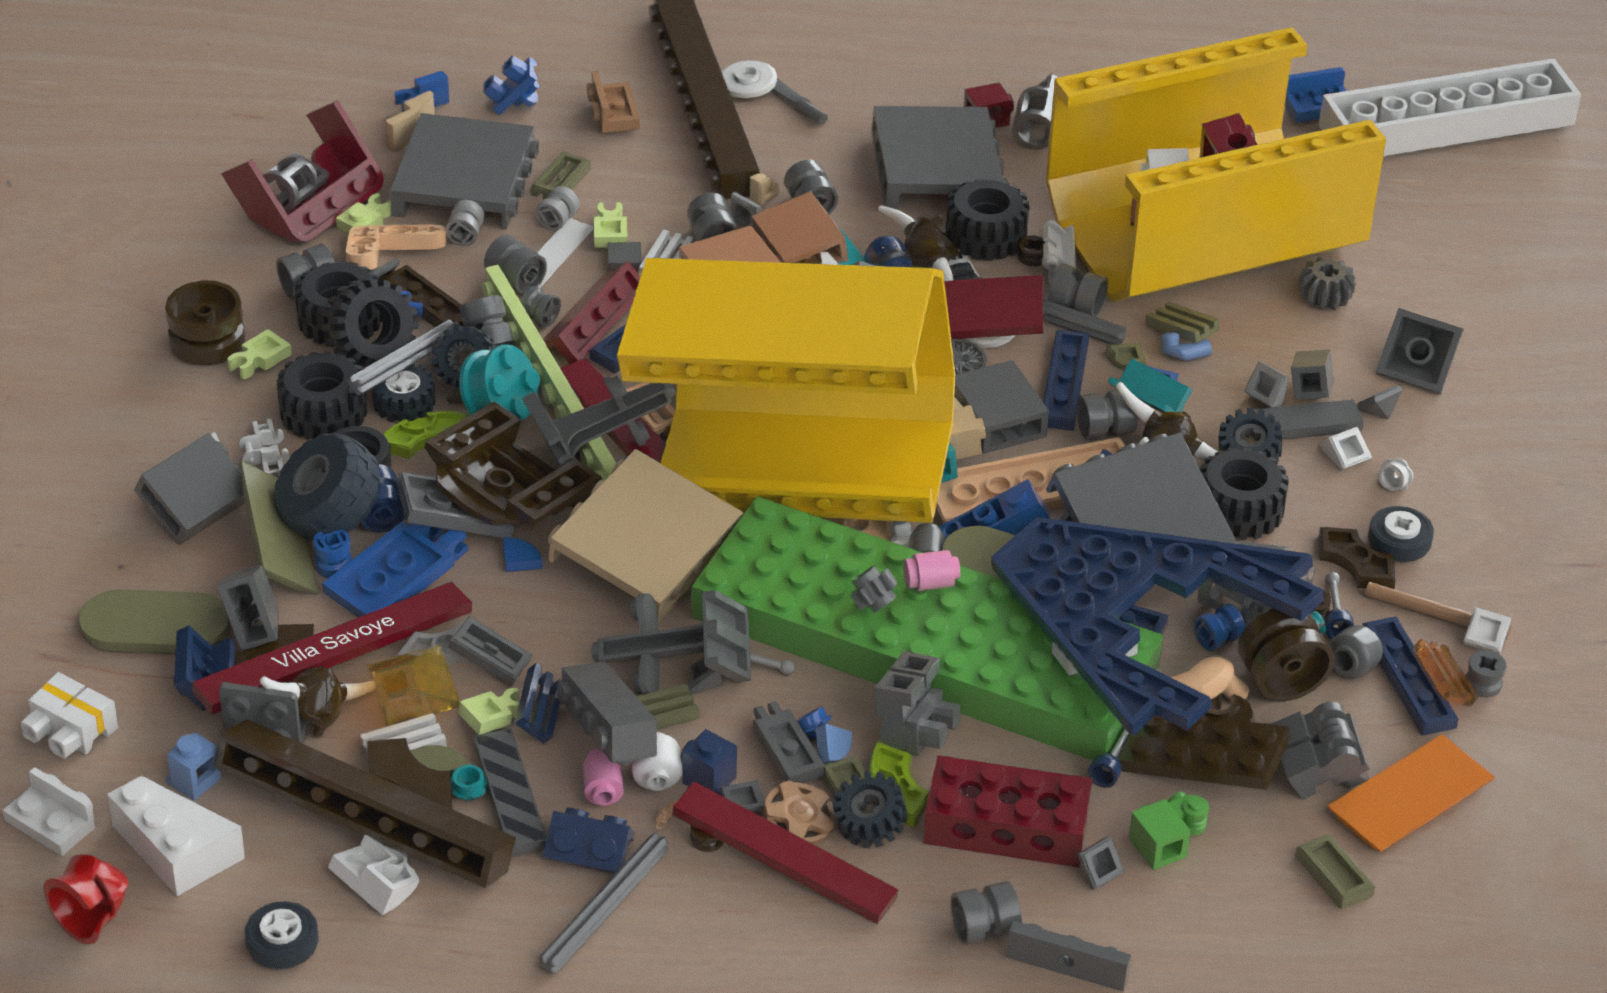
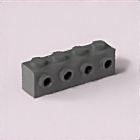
[557,661,657,765]

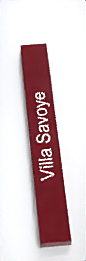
[192,581,472,714]

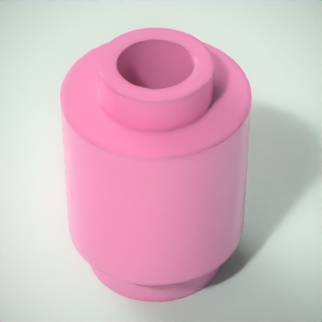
[903,550,960,591]
[582,748,624,806]

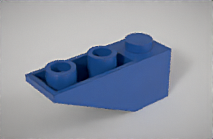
[939,479,1051,538]

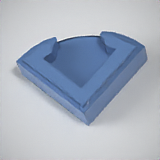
[816,724,852,765]

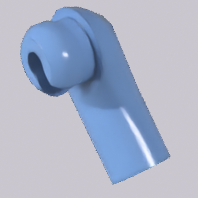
[1160,332,1212,361]

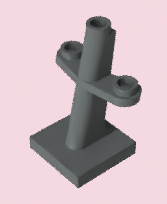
[522,375,676,467]
[591,590,751,694]

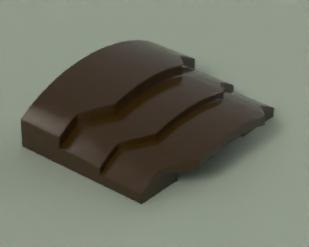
[424,401,602,525]

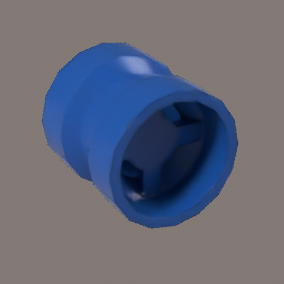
[313,530,352,578]
[1193,604,1246,651]

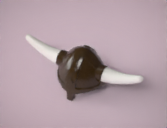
[878,206,959,281]
[1116,382,1218,461]
[260,666,384,737]

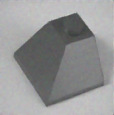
[1376,308,1464,394]

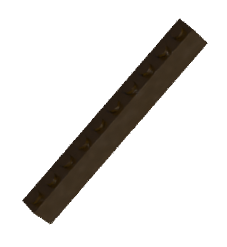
[649,0,760,200]

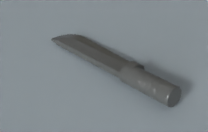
[771,78,828,125]

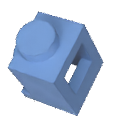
[165,732,222,801]

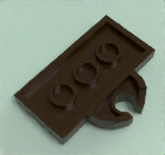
[1118,694,1290,790]

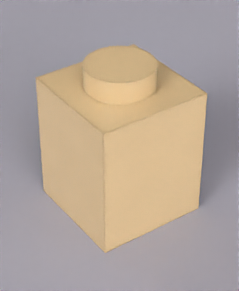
[950,405,986,459]

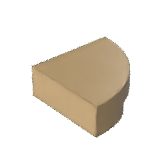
[750,173,779,206]

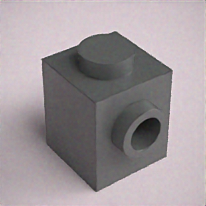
[1291,349,1334,399]

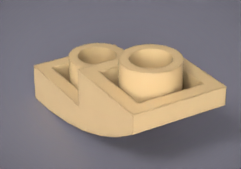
[385,90,434,152]

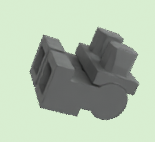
[875,651,960,756]
[1271,702,1370,800]

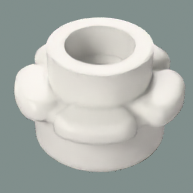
[1379,458,1413,491]

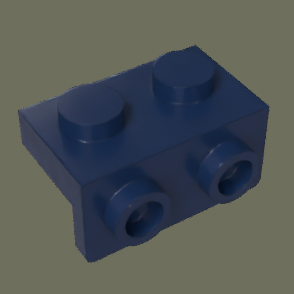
[173,625,235,711]
[542,807,635,874]

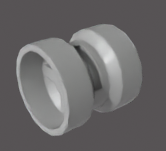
[535,186,580,231]
[446,199,484,246]

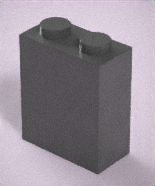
[954,360,1049,454]
[134,433,245,545]

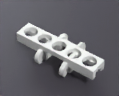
[239,419,289,476]

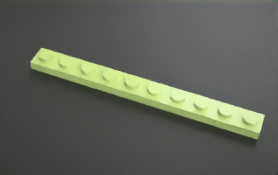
[482,265,616,481]

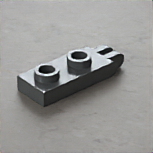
[753,701,824,783]

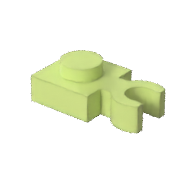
[336,193,392,234]
[594,202,627,248]
[227,329,292,379]
[458,688,520,735]

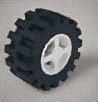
[372,363,435,422]

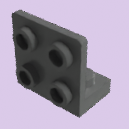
[219,682,312,744]

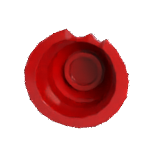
[43,854,128,945]

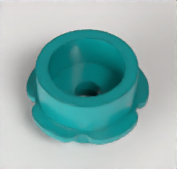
[450,765,488,801]

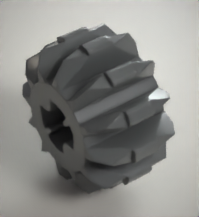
[1298,257,1356,310]

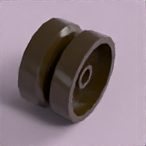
[165,280,245,365]
[1237,608,1335,702]

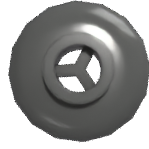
[1329,625,1383,679]

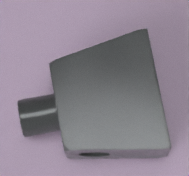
[217,565,279,651]

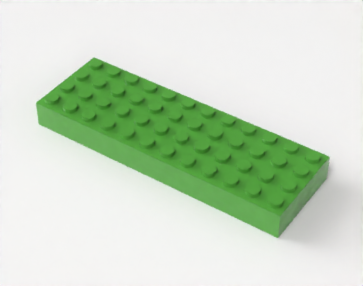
[692,496,1164,761]

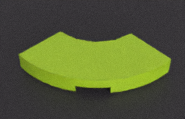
[383,411,470,459]
[869,741,930,828]

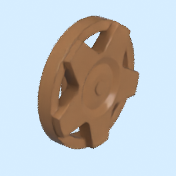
[762,781,836,846]

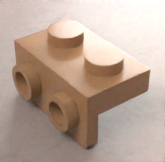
[586,71,640,133]

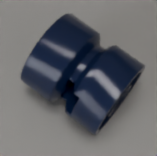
[361,464,405,533]

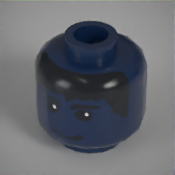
[864,235,913,268]

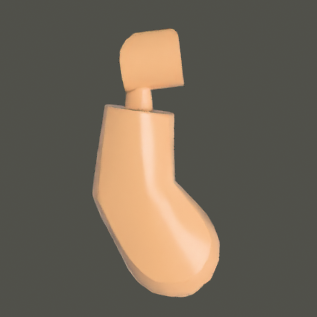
[1171,657,1249,702]

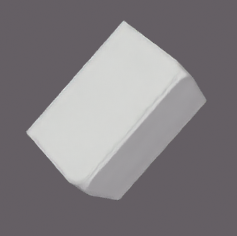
[1320,427,1372,470]

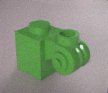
[1128,792,1209,870]

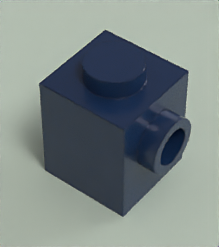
[681,729,737,794]

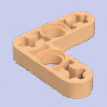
[346,224,447,270]

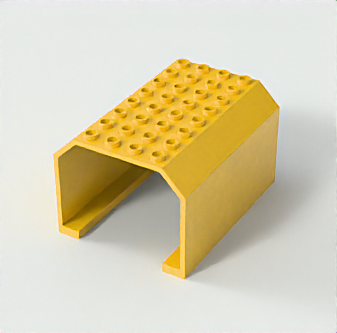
[1045,27,1387,302]
[617,258,955,523]

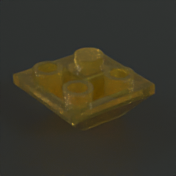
[367,644,460,726]

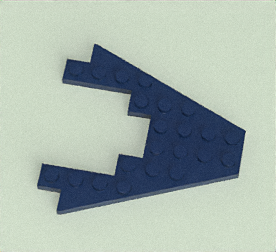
[991,517,1324,736]

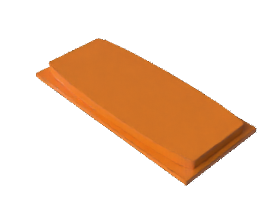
[1327,734,1495,853]

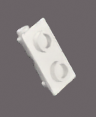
[1041,220,1076,285]

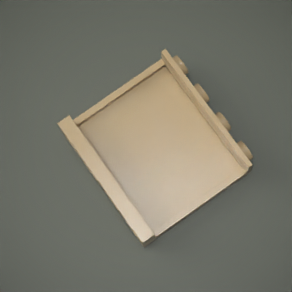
[548,449,743,624]

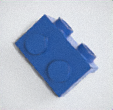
[1285,67,1347,123]

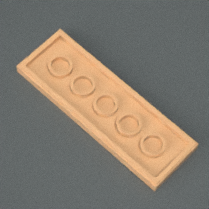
[935,437,1124,525]

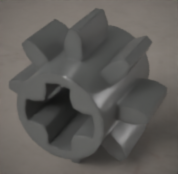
[850,565,898,613]

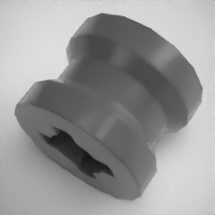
[520,286,561,327]
[1464,650,1507,698]

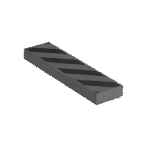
[474,728,547,857]

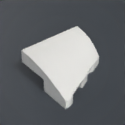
[328,835,420,915]

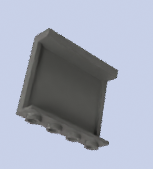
[871,106,1008,210]
[390,113,539,230]
[1046,432,1238,544]

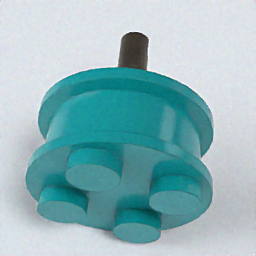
[446,345,540,420]

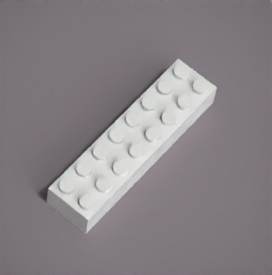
[1319,59,1581,157]

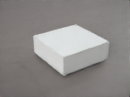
[1464,607,1511,654]

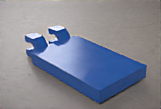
[322,521,469,618]

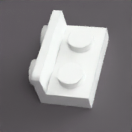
[2,767,95,856]

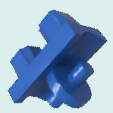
[483,56,540,115]

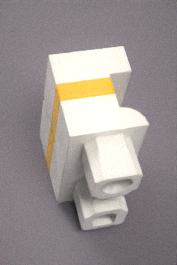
[21,672,118,759]

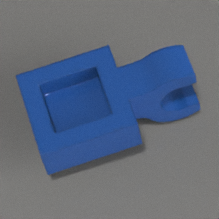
[394,70,450,112]

